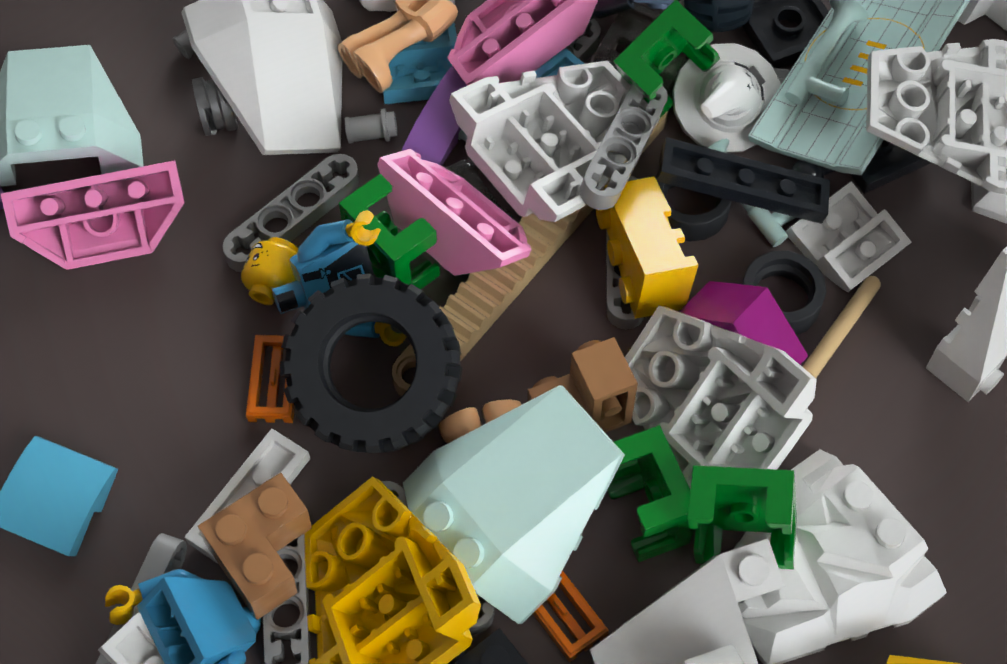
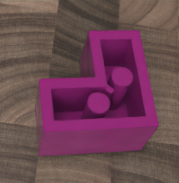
[679,281,808,365]

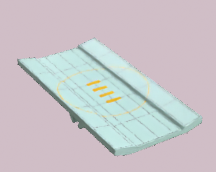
[748,0,970,175]

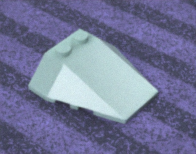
[0,45,144,186]
[403,385,625,624]

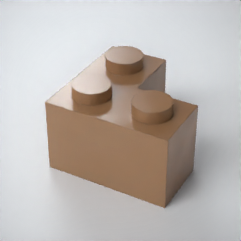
[527,337,638,433]
[198,472,312,620]

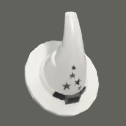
[672,43,781,153]

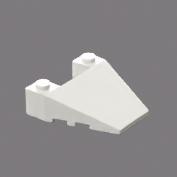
[926,246,1007,402]
[590,538,785,664]

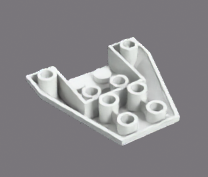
[181,0,343,155]

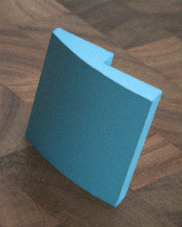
[383,22,457,104]
[0,436,118,556]

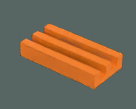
[246,335,295,423]
[533,570,609,663]

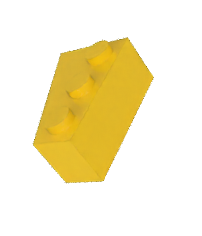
[596,176,698,319]

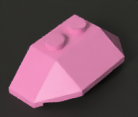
[447,0,598,86]
[377,149,531,276]
[1,160,185,270]

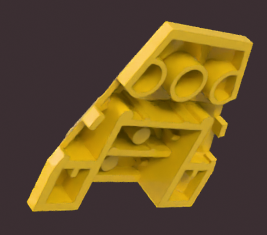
[304,476,481,664]

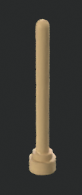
[802,276,881,378]

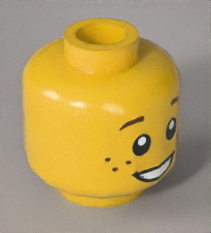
[241,237,298,305]

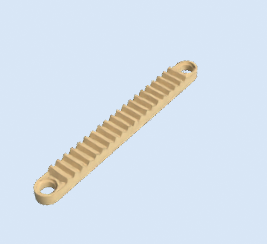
[392,111,668,397]

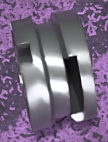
[192,77,238,136]

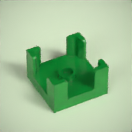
[613,0,720,118]
[338,174,440,290]
[607,425,694,563]
[687,465,797,570]

